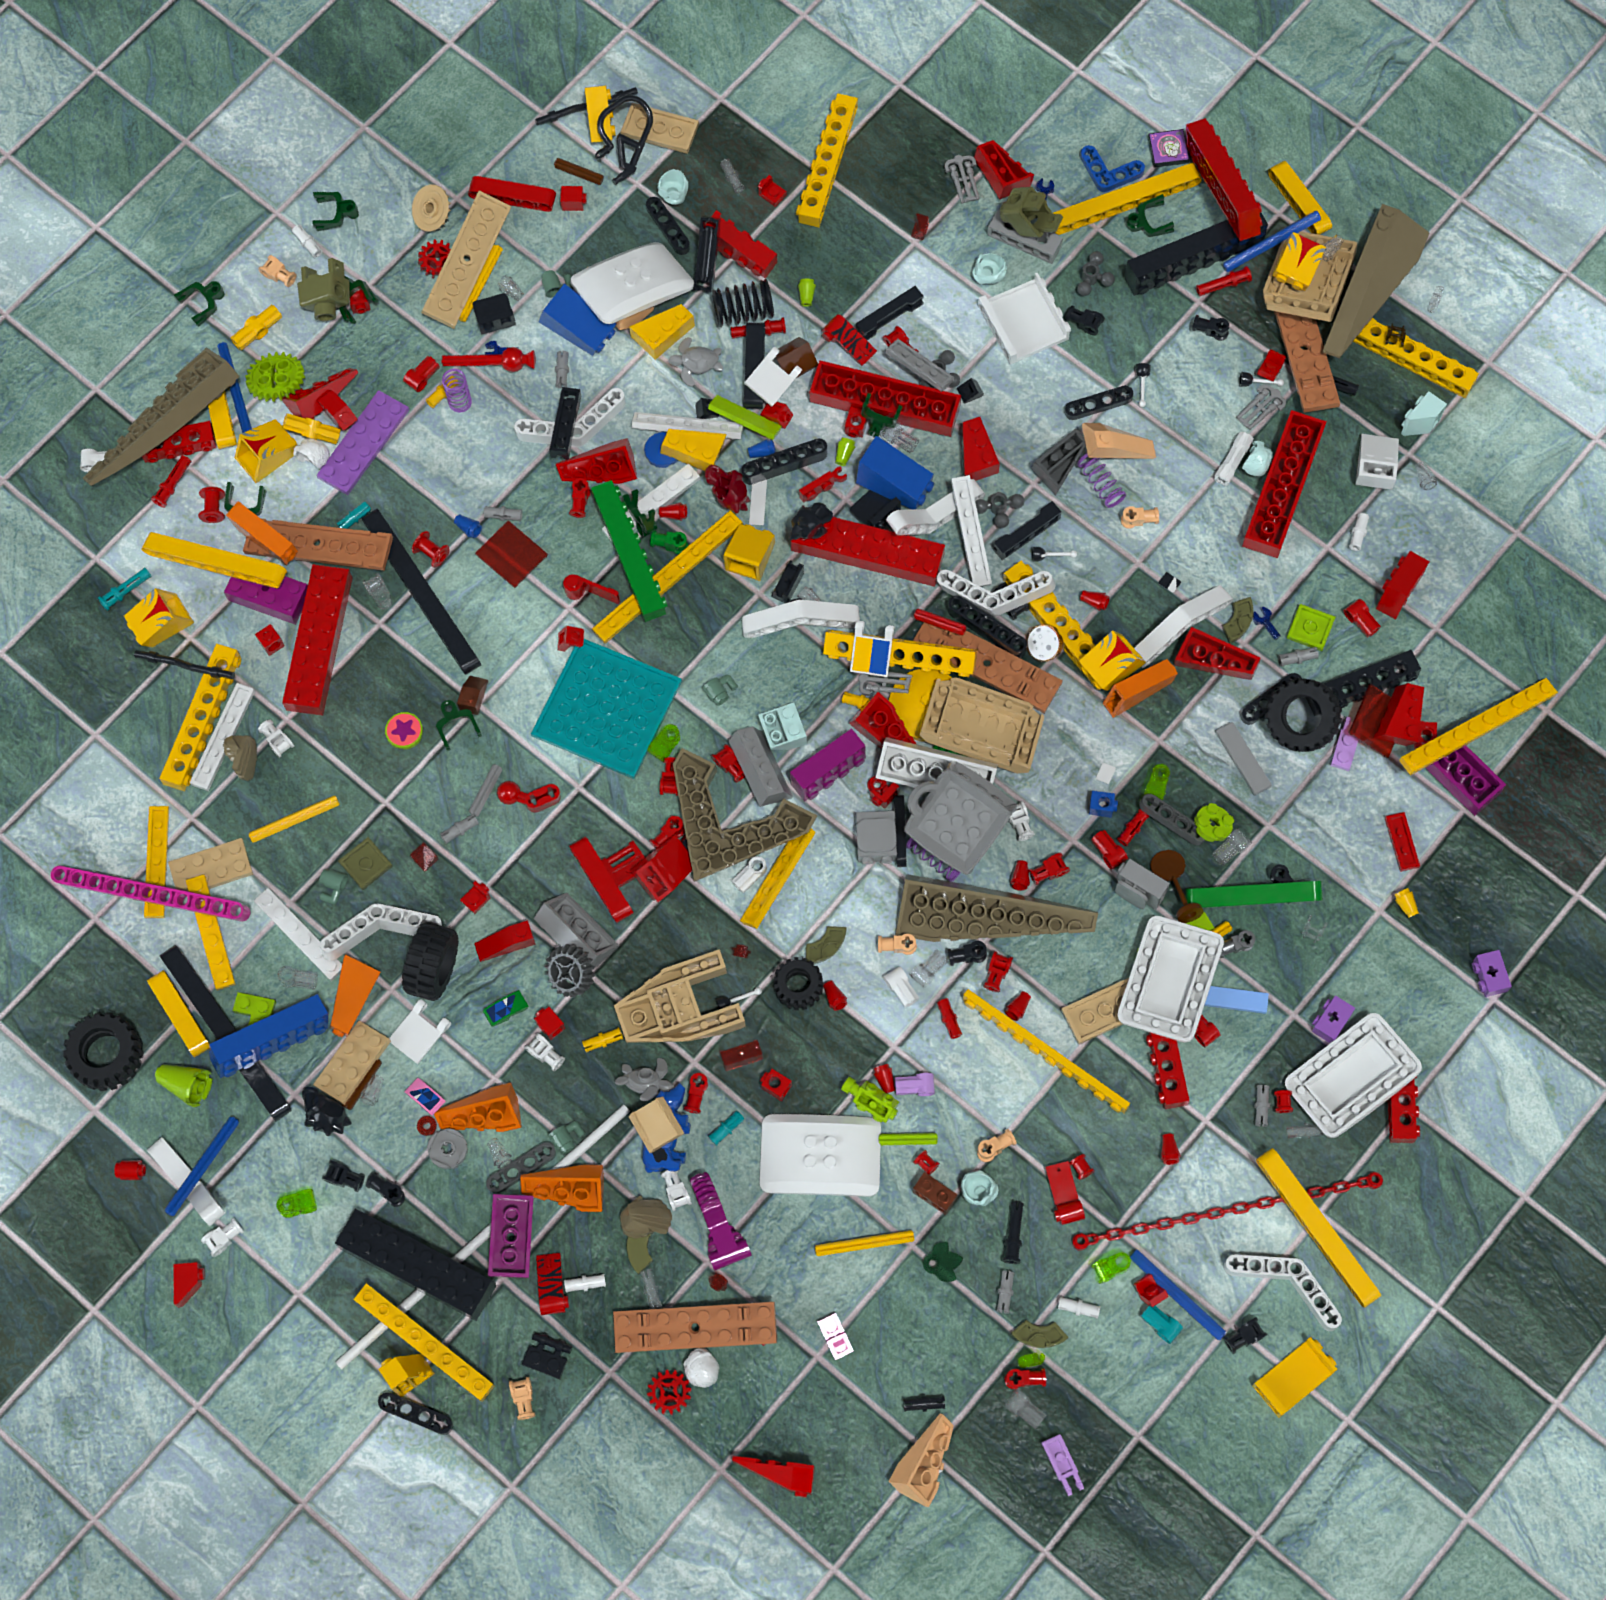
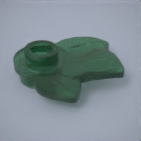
[923,1242,963,1282]

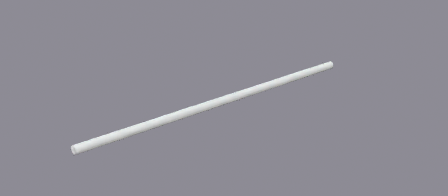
[335,1105,630,1370]

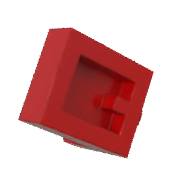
[758,175,787,207]
[350,289,371,314]
[1257,349,1286,382]
[760,402,793,429]
[557,626,584,652]
[870,782,900,809]
[460,881,491,915]
[1134,1274,1169,1307]

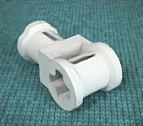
[258,719,295,758]
[1008,801,1035,841]
[524,1033,565,1071]
[661,1170,692,1211]
[201,1218,244,1257]

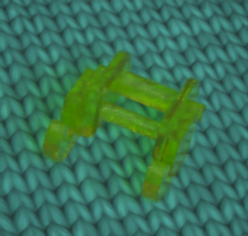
[1018,1353,1045,1368]

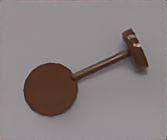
[1151,850,1204,923]

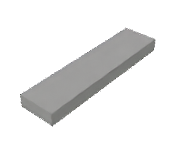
[886,339,954,392]
[1215,722,1272,796]

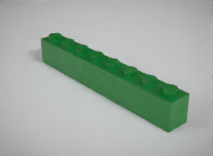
[591,480,668,622]

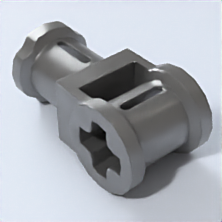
[1220,930,1255,958]

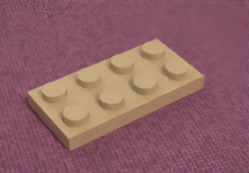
[621,103,699,154]
[168,838,254,892]
[1061,978,1129,1045]
[313,1021,391,1105]

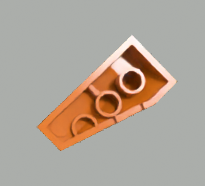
[434,1083,522,1132]
[520,1165,604,1212]

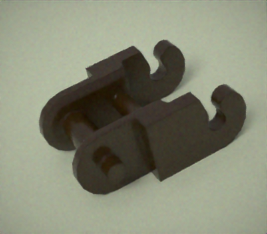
[1385,323,1406,348]

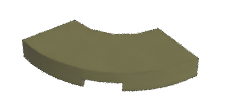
[1222,597,1253,644]
[806,926,847,964]
[627,1233,653,1275]
[1011,1320,1069,1348]

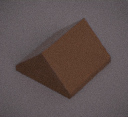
[772,337,818,379]

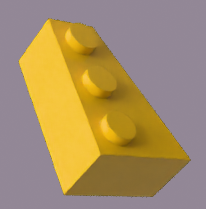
[660,429,727,471]

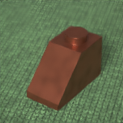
[457,676,488,715]

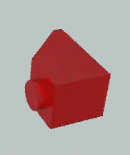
[317,390,358,431]
[173,1262,205,1308]

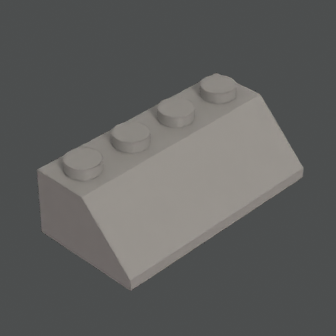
[729,726,793,807]
[534,893,619,968]

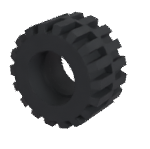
[774,957,823,1011]

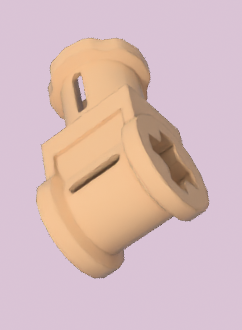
[258,255,297,287]
[1121,506,1159,529]
[878,933,917,955]
[977,1129,1017,1162]
[509,1376,535,1420]

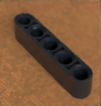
[744,323,765,409]
[741,438,828,485]
[948,596,1027,658]

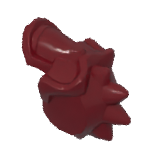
[705,464,751,514]

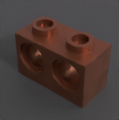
[913,1172,958,1215]

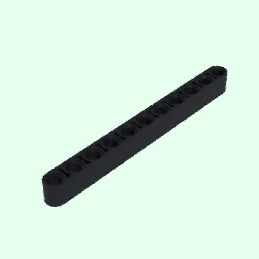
[361,508,481,675]
[159,945,292,1122]

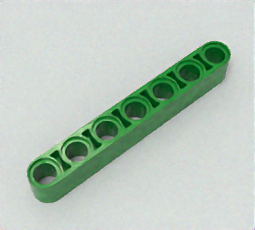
[1185,881,1323,908]

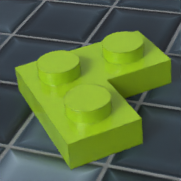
[232,992,276,1026]

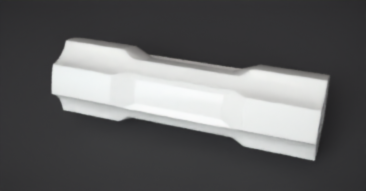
[1214,432,1254,486]

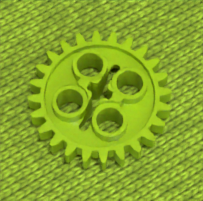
[245,352,305,402]

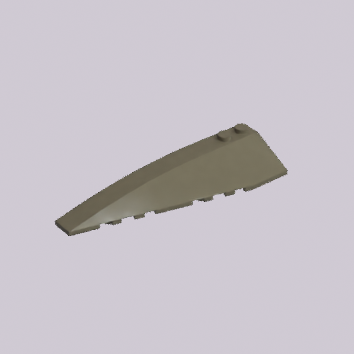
[1323,204,1430,358]
[83,347,240,486]
[896,874,1098,942]

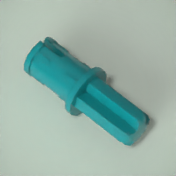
[336,502,371,529]
[708,1111,744,1146]

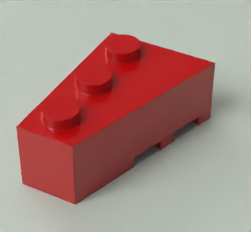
[974,140,1034,199]
[962,416,1000,481]
[1376,551,1430,620]
[1373,683,1424,746]

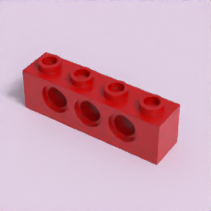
[142,421,217,463]
[1146,1032,1190,1109]
[1388,1076,1420,1143]

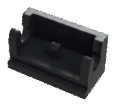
[771,560,804,603]

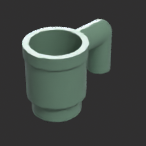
[542,270,574,298]
[703,675,738,706]
[319,869,348,904]
[548,1121,586,1155]

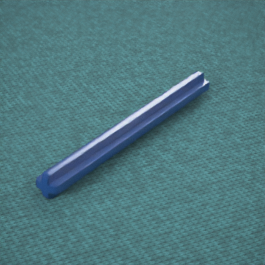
[1223,211,1321,272]
[217,342,252,433]
[165,1117,239,1216]
[1130,1250,1226,1340]

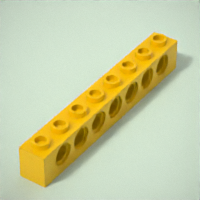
[796,93,858,228]
[1353,318,1479,399]
[1003,560,1099,690]
[823,629,978,677]
[159,644,241,791]
[353,1283,495,1402]

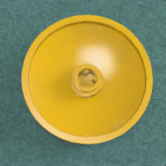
[889,669,952,742]

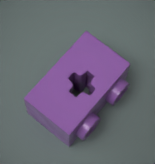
[1472,950,1512,997]
[1312,995,1355,1043]

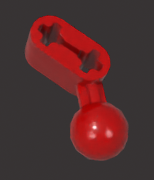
[497,781,561,813]

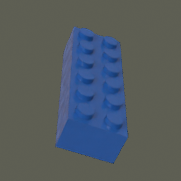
[209,994,328,1078]

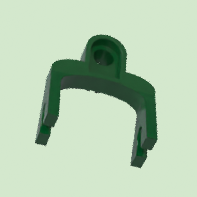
[312,192,359,231]
[1127,194,1174,237]
[339,276,379,324]
[174,281,225,327]
[861,393,903,437]
[224,482,267,516]
[622,489,657,537]
[436,700,482,751]

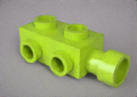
[841,1077,899,1123]

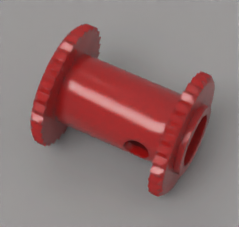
[198,487,225,523]
[412,531,450,567]

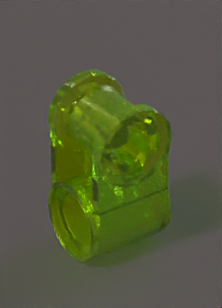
[647,724,680,762]
[1144,764,1170,801]
[276,1189,317,1218]
[1090,1252,1131,1284]

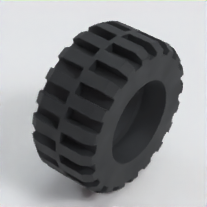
[1265,679,1342,752]
[402,922,459,1001]
[63,1012,144,1091]

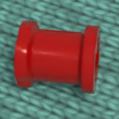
[1274,1090,1293,1113]
[913,1150,940,1175]
[1069,1154,1095,1180]

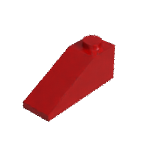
[474,920,536,962]

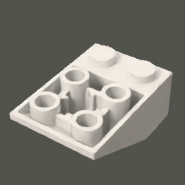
[1355,434,1399,490]

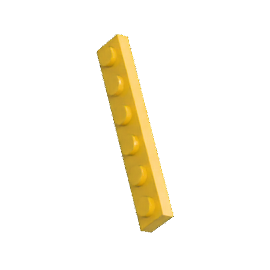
[144,806,169,918]
[740,828,816,929]
[186,875,236,990]

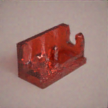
[720,1039,763,1071]

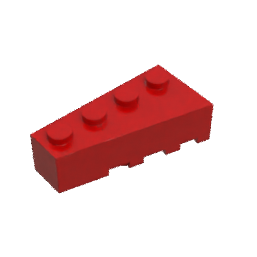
[706,210,778,279]
[1174,627,1261,680]

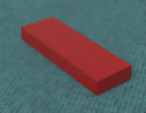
[1385,812,1420,872]

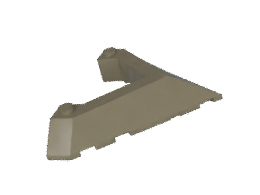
[673,748,817,882]

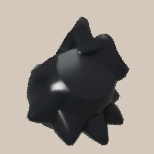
[789,502,833,540]
[302,1087,352,1136]

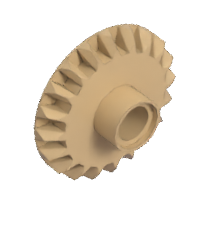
[412,184,451,232]

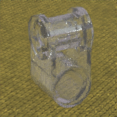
[362,573,393,610]

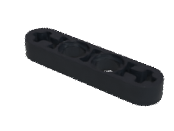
[646,197,690,255]
[1065,385,1134,420]
[1241,673,1302,725]
[894,795,907,867]
[378,1392,453,1435]

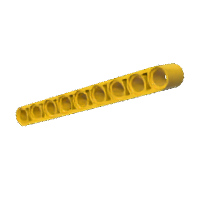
[1052,163,1202,235]
[141,532,287,588]
[1256,1148,1381,1308]

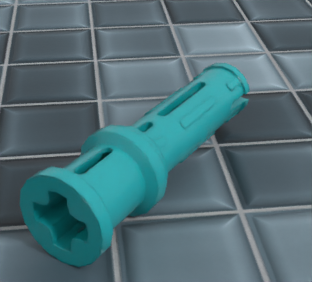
[97,567,152,611]

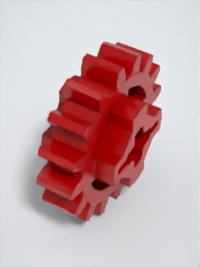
[418,239,451,279]
[647,1370,692,1415]

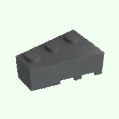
[1031,429,1086,496]

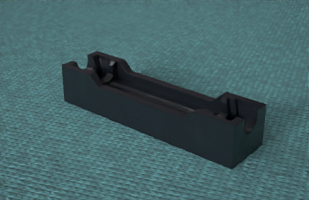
[693,216,721,292]
[856,286,924,340]
[549,387,582,460]
[993,501,1062,561]

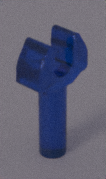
[1036,178,1055,201]
[485,341,519,355]
[1253,607,1281,640]

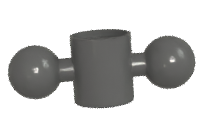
[1077,251,1115,296]
[920,350,960,388]
[975,492,1025,528]

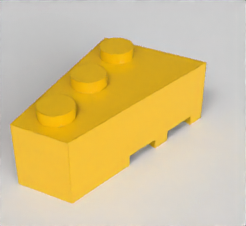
[585,85,616,143]
[629,304,695,360]
[378,1354,435,1397]

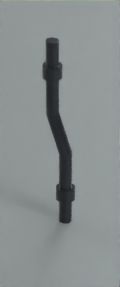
[535,87,638,126]
[134,650,235,679]

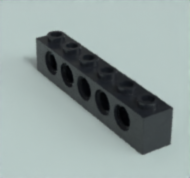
[1305,650,1421,716]

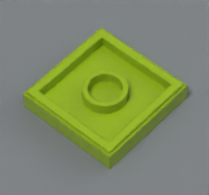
[1286,604,1335,651]

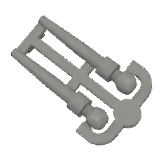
[945,155,980,204]
[1236,384,1286,430]
[859,672,913,696]

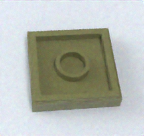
[338,837,393,890]

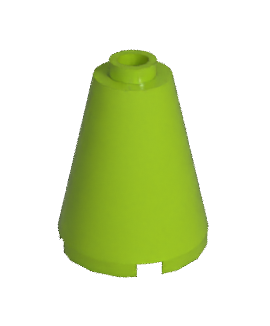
[155,1064,212,1107]

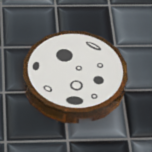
[1026,624,1063,662]

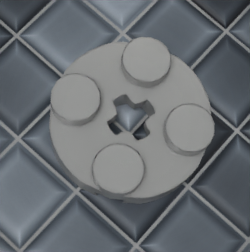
[427,1129,468,1169]

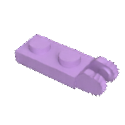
[1331,717,1362,771]
[1041,1434,1084,1496]

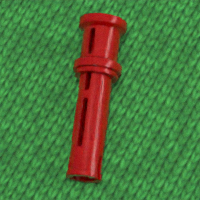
[1196,266,1252,296]
[731,317,786,339]
[151,455,192,508]

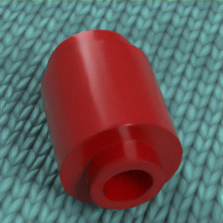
[114,1160,146,1180]

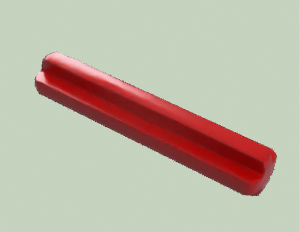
[914,609,967,635]

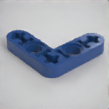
[1081,145,1145,192]

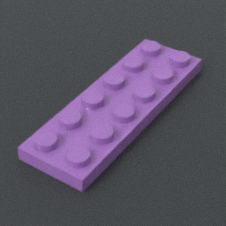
[316,390,409,495]

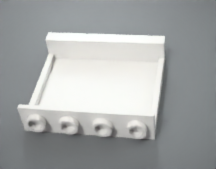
[978,273,1071,365]

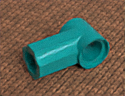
[1141,1306,1183,1344]

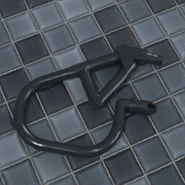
[595,95,653,185]

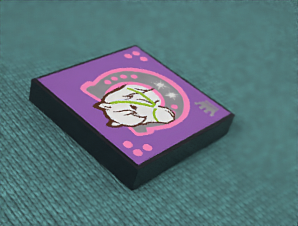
[1148,129,1190,168]

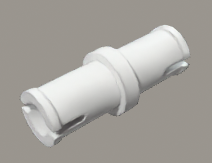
[292,224,323,258]
[1349,513,1369,551]
[564,1274,606,1293]
[1058,1296,1101,1319]

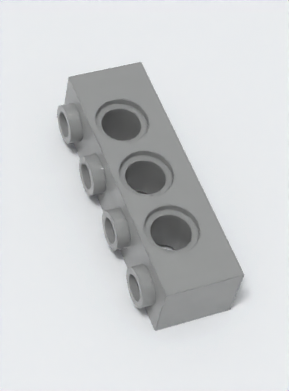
[988,210,1063,264]

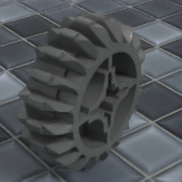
[544,944,596,997]

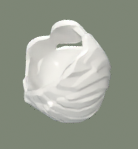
[293,438,329,469]
[683,1348,720,1388]

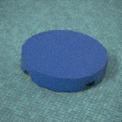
[644,432,678,468]

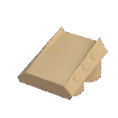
[629,1097,684,1153]

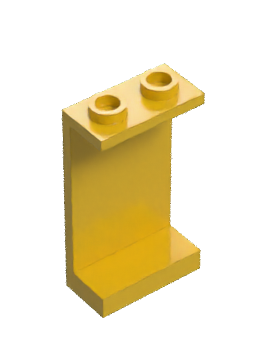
[1252,1337,1337,1418]

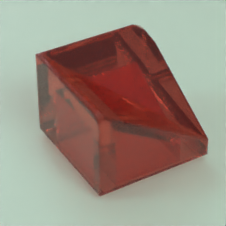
[911,213,929,240]
[410,842,438,872]

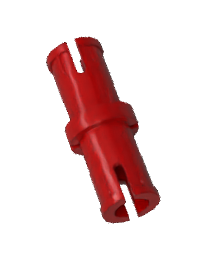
[1117,809,1149,846]
[937,998,963,1039]

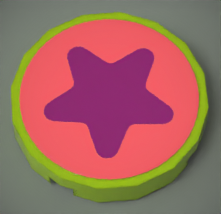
[385,712,423,749]

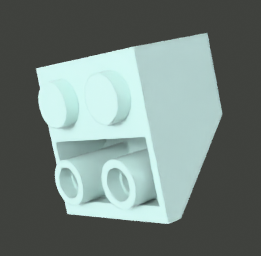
[1401,392,1447,436]
[758,703,807,750]

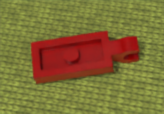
[799,466,847,503]

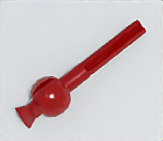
[441,347,536,372]

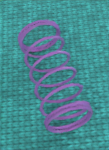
[442,369,472,413]
[1077,453,1126,508]
[906,837,961,882]

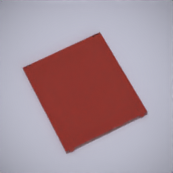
[475,520,548,588]
[1348,684,1395,758]

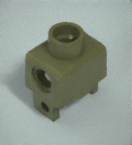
[1000,187,1063,238]
[297,258,350,321]

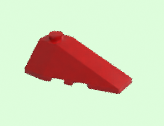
[282,368,358,419]
[556,438,637,484]
[849,692,917,749]
[732,1456,815,1498]

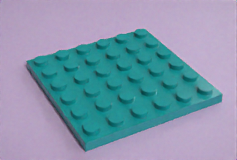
[531,639,682,779]

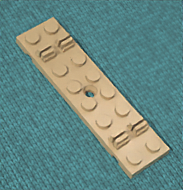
[421,191,511,329]

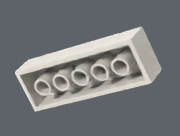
[876,737,998,788]

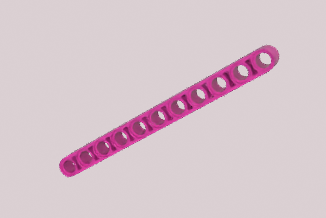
[50,866,250,922]

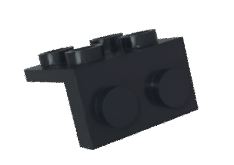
[472,293,516,335]
[850,490,901,529]

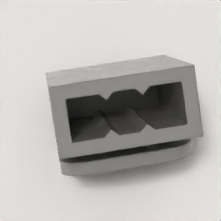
[856,811,897,864]
[1115,859,1170,910]

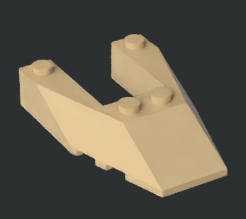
[614,949,746,1043]

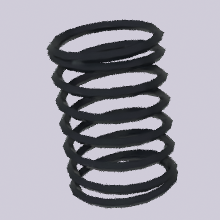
[712,279,774,328]

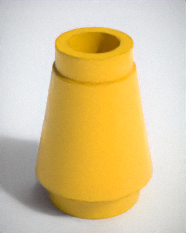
[1394,888,1419,918]

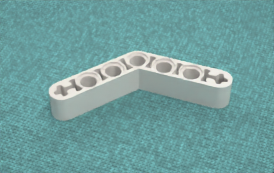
[514,388,626,447]
[886,479,985,535]
[937,570,1056,616]
[1134,585,1233,668]
[742,600,860,638]
[320,904,442,961]
[147,1137,225,1226]
[1224,1254,1342,1331]

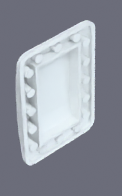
[571,242,694,324]
[1118,916,1224,1043]
[1285,1013,1422,1138]
[760,1114,881,1197]

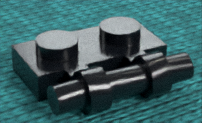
[522,1332,573,1380]

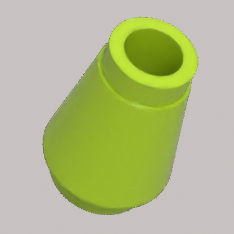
[798,278,816,307]
[835,438,856,466]

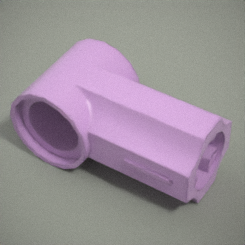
[895,1073,935,1096]

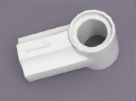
[80,449,107,472]
[731,856,767,894]
[883,966,919,1008]

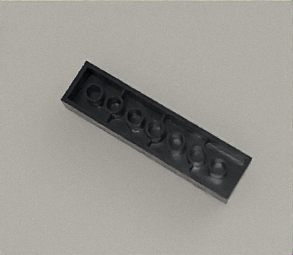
[1125,213,1268,296]
[335,1208,496,1321]

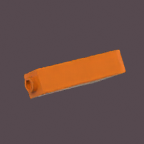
[226,501,298,565]
[1103,659,1178,718]
[330,954,381,1038]

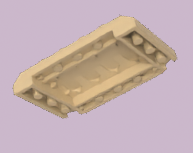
[1263,231,1358,322]
[920,678,1045,774]

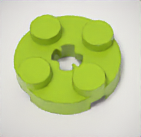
[1194,803,1234,842]

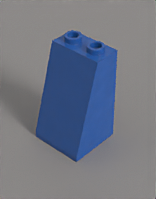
[539,284,616,356]
[856,436,934,509]

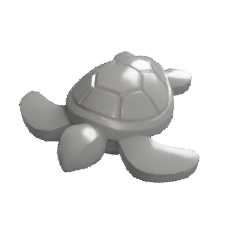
[668,337,723,387]
[615,1058,675,1101]

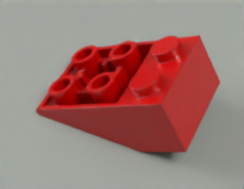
[630,834,692,902]

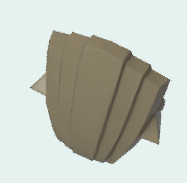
[223,735,258,781]
[620,1196,672,1239]

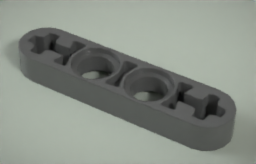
[1139,794,1205,846]
[486,1142,556,1194]

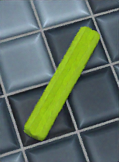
[879,1133,938,1145]

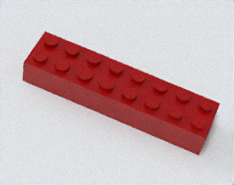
[1186,118,1262,241]
[809,360,961,437]
[1242,410,1327,558]
[791,517,945,587]
[282,564,353,716]

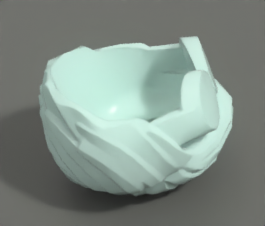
[658,169,688,205]
[972,253,1007,285]
[1242,441,1273,476]
[961,1170,999,1206]

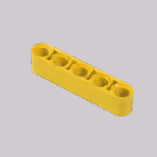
[1268,161,1332,235]
[208,390,237,449]
[147,970,210,1058]

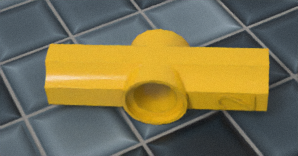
[230,304,282,350]
[282,413,341,444]

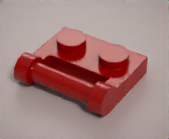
[601,840,645,888]

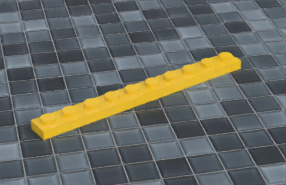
[592,510,743,644]
[1399,678,1558,776]
[963,989,1130,1114]

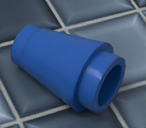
[748,439,776,458]
[454,514,482,538]

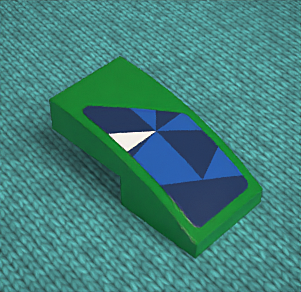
[483,990,529,1027]

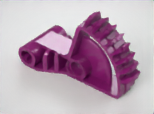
[690,1172,752,1271]

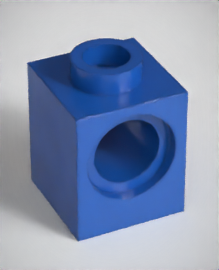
[1089,790,1118,818]

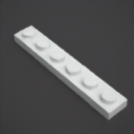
[632,412,743,439]
[602,464,700,542]
[951,475,992,587]
[190,683,255,791]
[254,888,342,982]

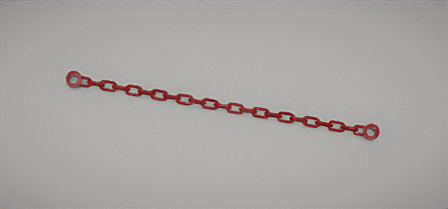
[1072,1172,1383,1251]

